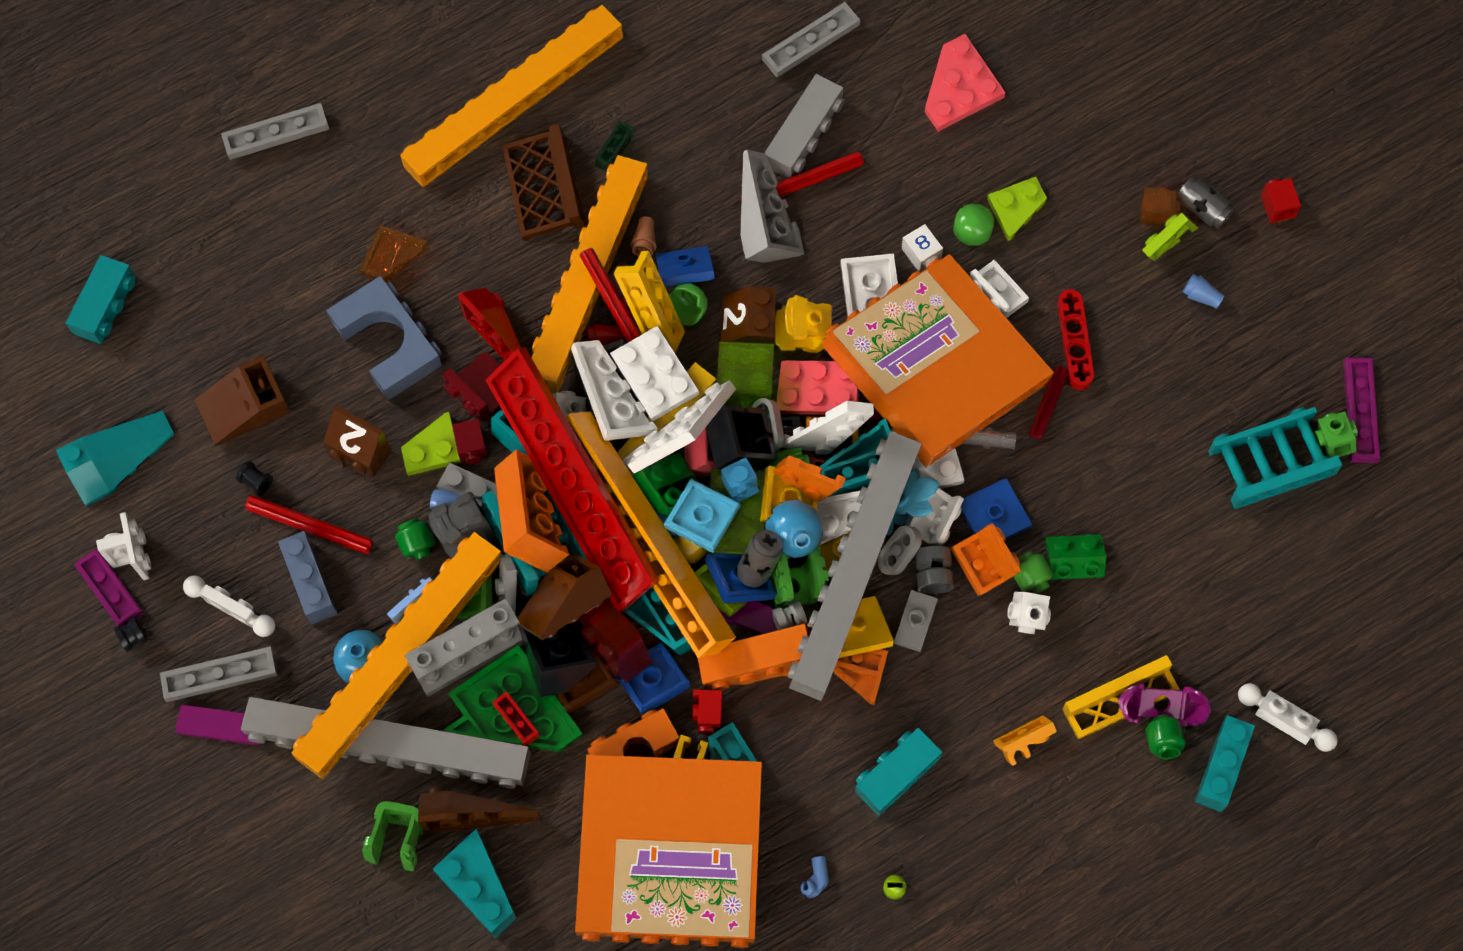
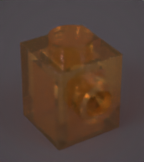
[1139,187,1180,226]

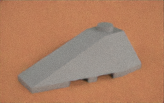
[740,150,804,263]

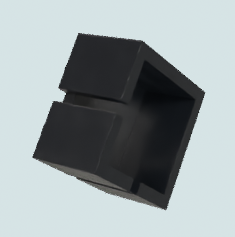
[706,405,778,472]

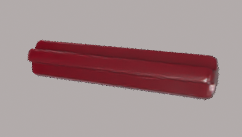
[1029,366,1069,440]

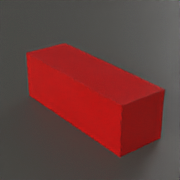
[492,691,540,746]

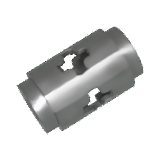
[1176,176,1235,229]
[737,530,783,588]

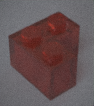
[580,599,653,683]

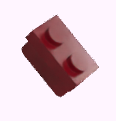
[442,352,500,423]

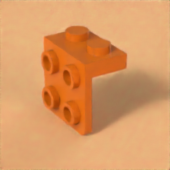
[950,523,1021,597]

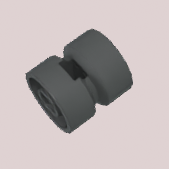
[915,546,954,594]

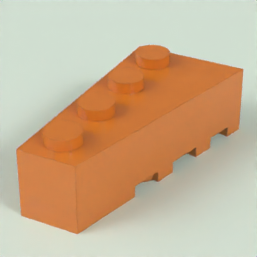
[494,450,569,573]
[697,624,812,691]

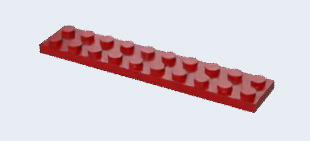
[485,347,660,612]

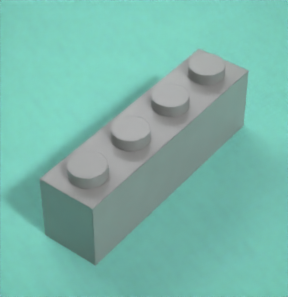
[764,74,845,178]

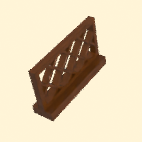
[502,124,586,240]

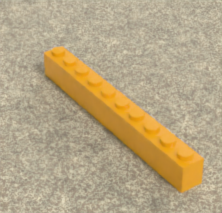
[400,5,623,188]
[532,155,648,394]
[566,411,736,658]
[292,532,502,780]

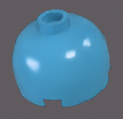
[765,500,823,558]
[333,630,383,684]

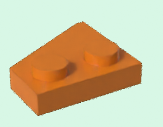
[774,455,846,502]
[833,649,888,705]

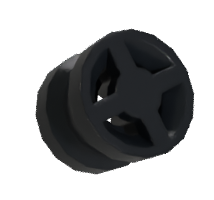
[114,617,148,652]

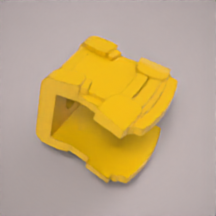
[774,295,832,353]

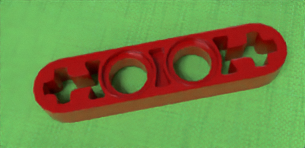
[1057,289,1094,391]

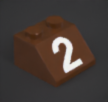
[720,286,777,350]
[324,405,391,477]

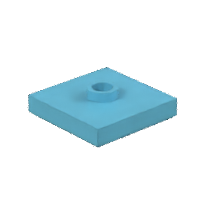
[664,479,740,553]

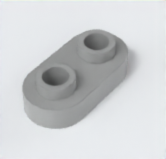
[752,398,784,452]
[877,526,922,575]

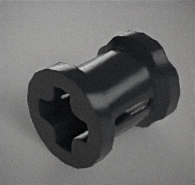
[236,461,273,496]

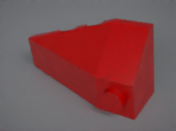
[458,287,521,361]

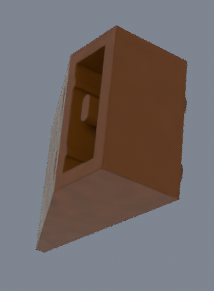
[195,355,290,446]
[517,553,612,640]

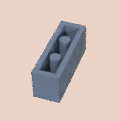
[278,531,338,625]

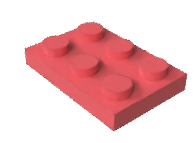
[776,361,860,415]

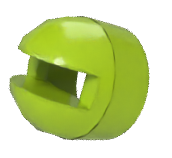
[883,875,907,900]

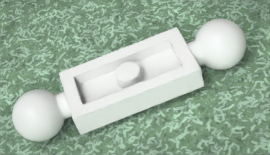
[183,575,275,637]
[1238,683,1338,752]

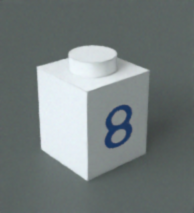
[902,224,943,272]

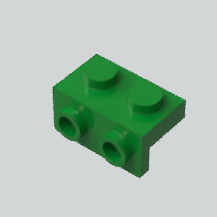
[1045,534,1106,580]

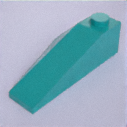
[56,411,175,506]

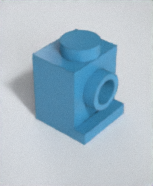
[721,457,759,503]

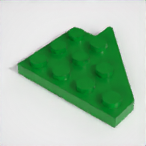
[444,645,583,753]

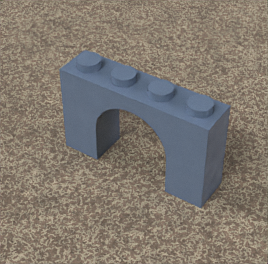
[326,276,442,401]

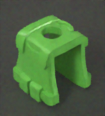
[769,546,829,608]
[362,801,424,872]

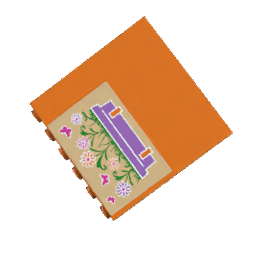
[822,254,1054,468]
[575,755,762,948]

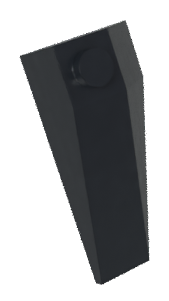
[515,595,596,698]

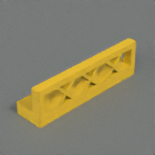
[614,251,685,353]
[1062,655,1180,740]

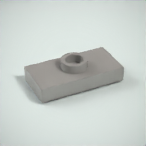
[495,555,517,614]
[894,590,938,652]

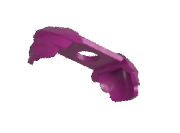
[1118,684,1211,727]

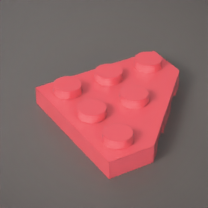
[925,34,1005,132]

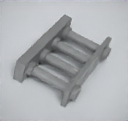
[404,598,523,697]

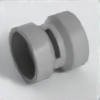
[771,601,808,631]

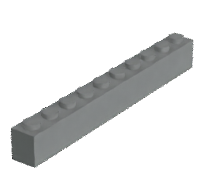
[787,431,922,701]
[241,697,531,789]

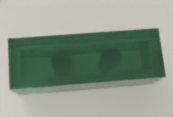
[595,121,634,172]

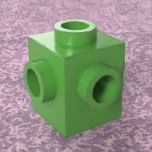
[1315,412,1358,458]

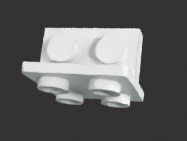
[96,512,152,580]

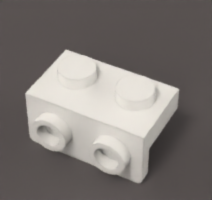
[970,260,1029,318]
[905,488,964,547]

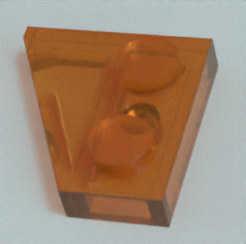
[359,225,428,283]

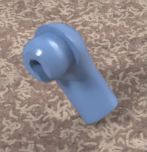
[800,856,829,898]

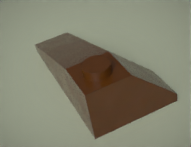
[418,788,541,834]

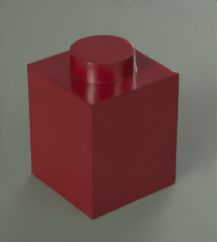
[452,418,488,464]

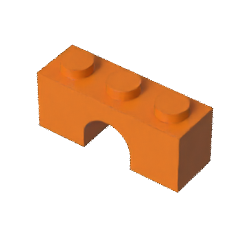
[587,709,680,758]

